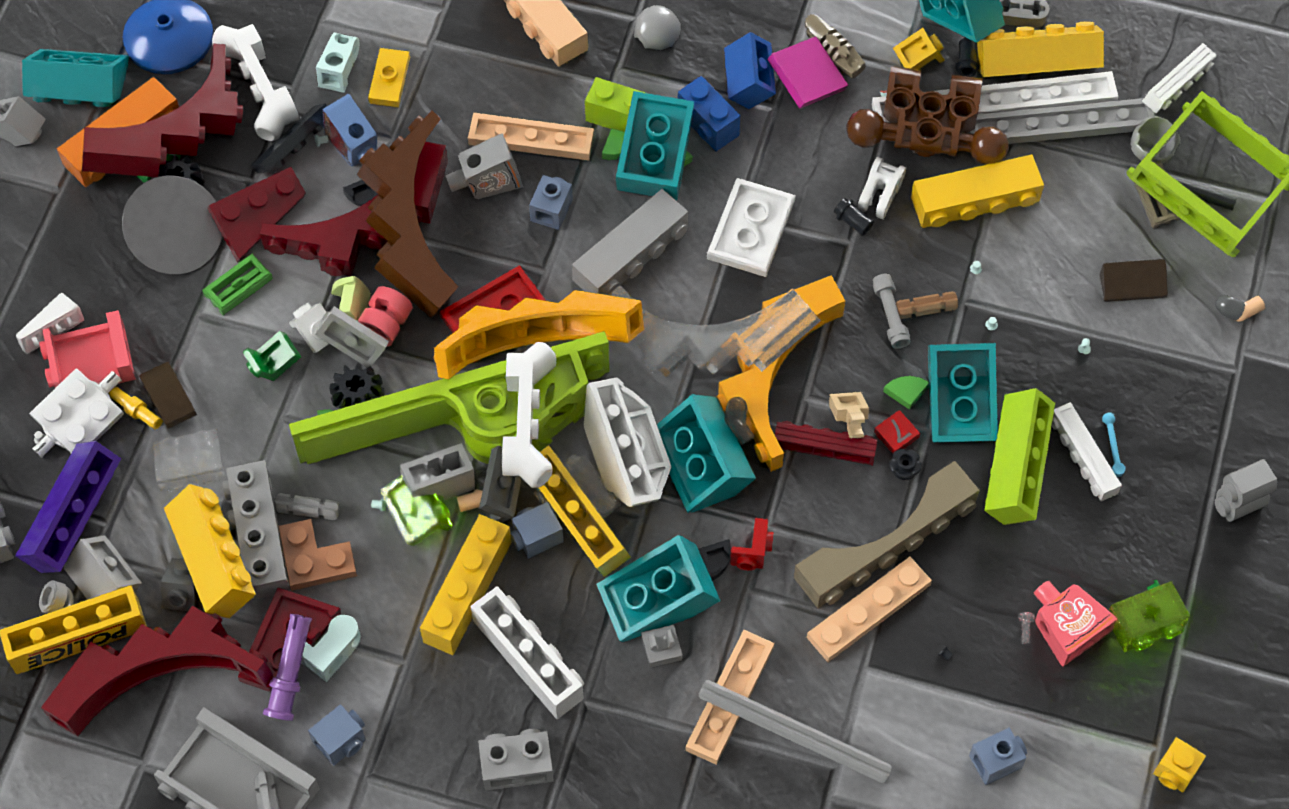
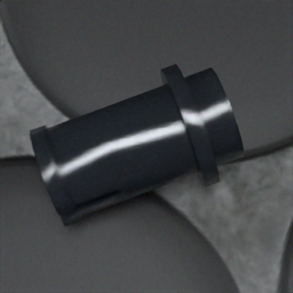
[955,37,980,77]
[834,198,874,236]

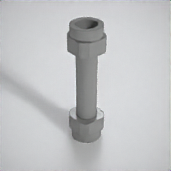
[873,274,911,349]

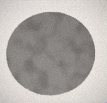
[122,176,222,274]

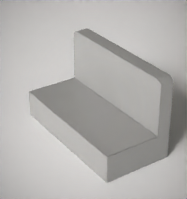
[315,306,388,367]
[63,535,142,600]

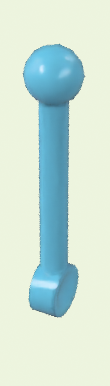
[1102,412,1125,477]

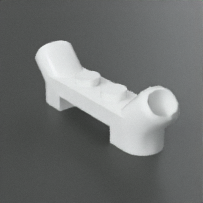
[212,24,300,141]
[502,342,557,488]

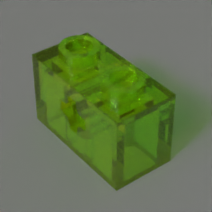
[1109,581,1190,652]

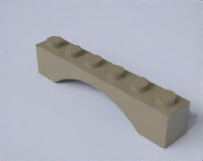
[794,461,979,609]

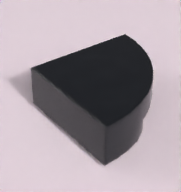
[343,180,378,206]
[698,539,731,581]

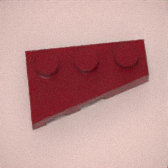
[208,167,306,263]
[238,587,341,692]

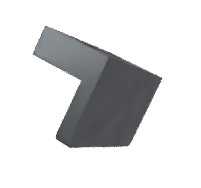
[479,445,522,523]

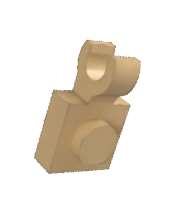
[829,392,869,438]

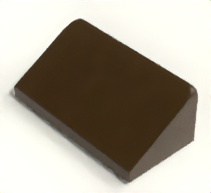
[1100,259,1168,302]

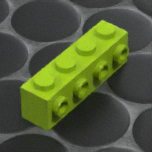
[984,388,1055,525]

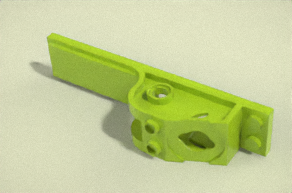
[289,331,610,464]

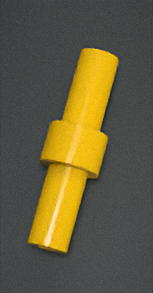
[108,386,163,430]

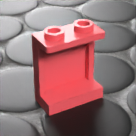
[39,310,136,388]

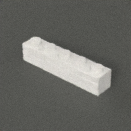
[1142,43,1216,114]
[1052,402,1122,501]

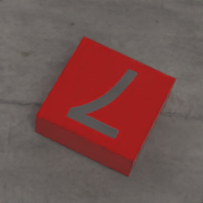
[874,410,920,454]

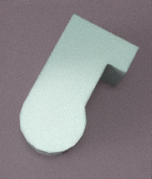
[316,32,359,93]
[301,615,361,682]

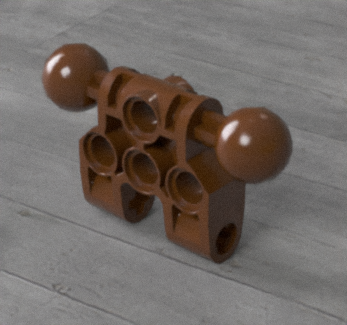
[846,66,1009,165]

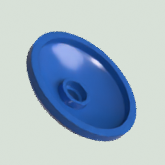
[123,0,213,74]

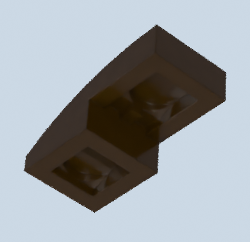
[139,361,197,429]

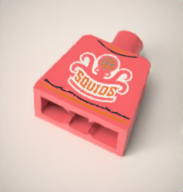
[1034,581,1117,667]

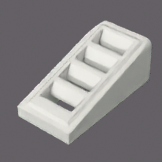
[16,293,84,354]

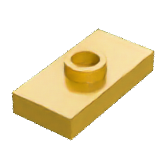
[368,48,410,107]

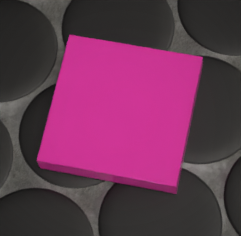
[767,36,848,109]

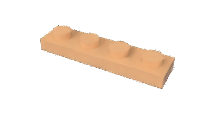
[468,113,594,161]
[807,556,932,662]
[685,630,775,765]

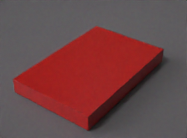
[440,265,546,363]

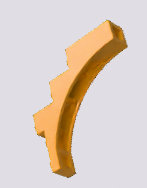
[715,275,845,472]
[434,290,644,379]

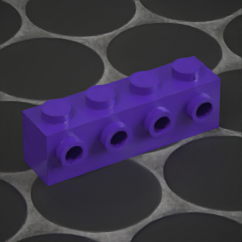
[15,441,121,573]

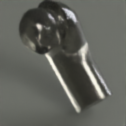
[725,397,755,446]

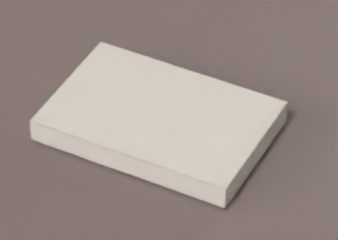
[707,178,796,277]

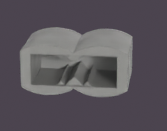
[1215,459,1277,522]

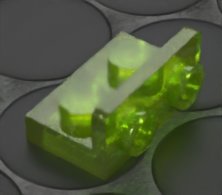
[380,475,453,547]

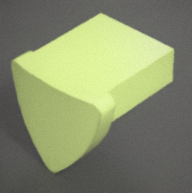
[331,276,371,321]

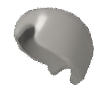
[634,5,681,50]
[1130,116,1180,164]

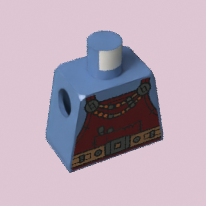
[323,94,377,167]

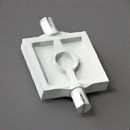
[29,368,124,458]

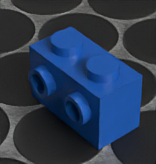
[724,32,776,109]
[678,76,740,152]

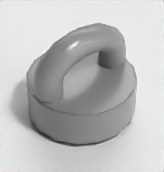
[39,580,74,614]

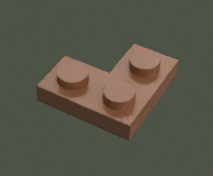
[279,519,357,591]

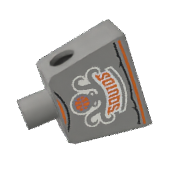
[446,133,523,199]

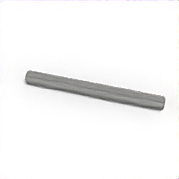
[699,680,892,783]

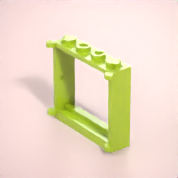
[1126,91,1289,257]

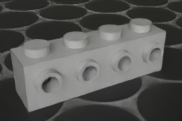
[222,460,291,600]

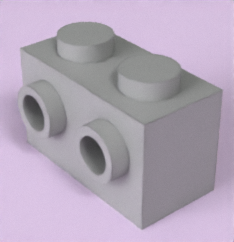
[478,729,554,791]

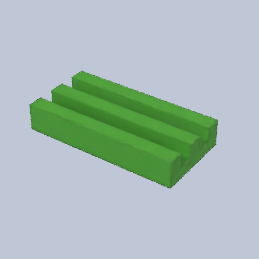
[202,254,273,316]

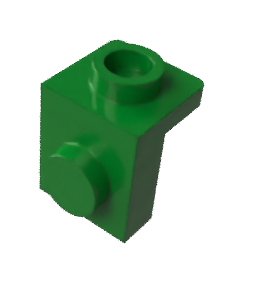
[243,331,301,381]

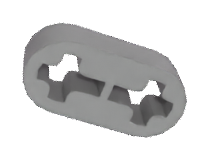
[999,0,1050,28]

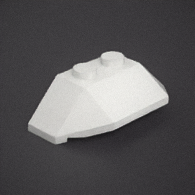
[584,377,671,507]

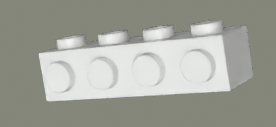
[470,586,584,719]

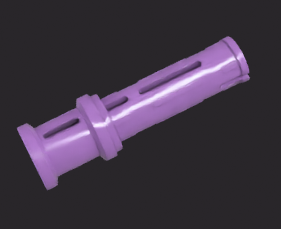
[263,614,312,721]

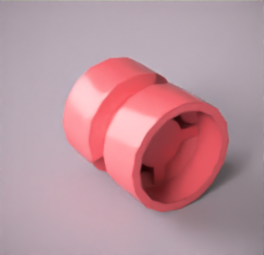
[358,286,413,347]

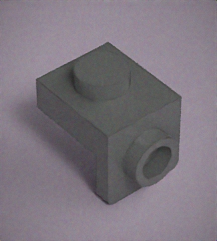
[161,558,197,611]

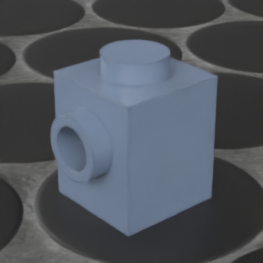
[529,175,573,230]
[511,502,564,559]
[308,704,366,766]
[969,727,1027,785]

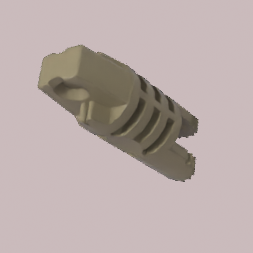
[805,14,866,79]

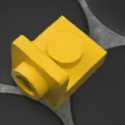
[893,28,945,70]
[1153,737,1206,792]

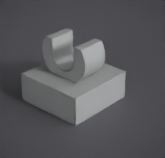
[641,625,683,668]

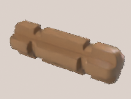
[896,291,958,319]

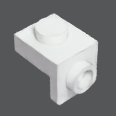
[289,303,329,353]

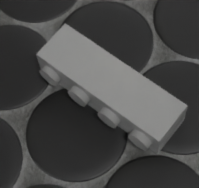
[572,189,688,296]

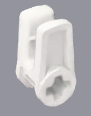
[857,157,907,220]

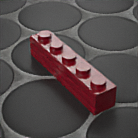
[775,421,878,466]

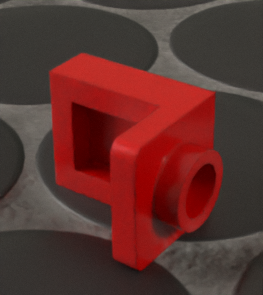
[730,518,774,571]

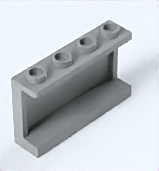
[154,707,320,809]

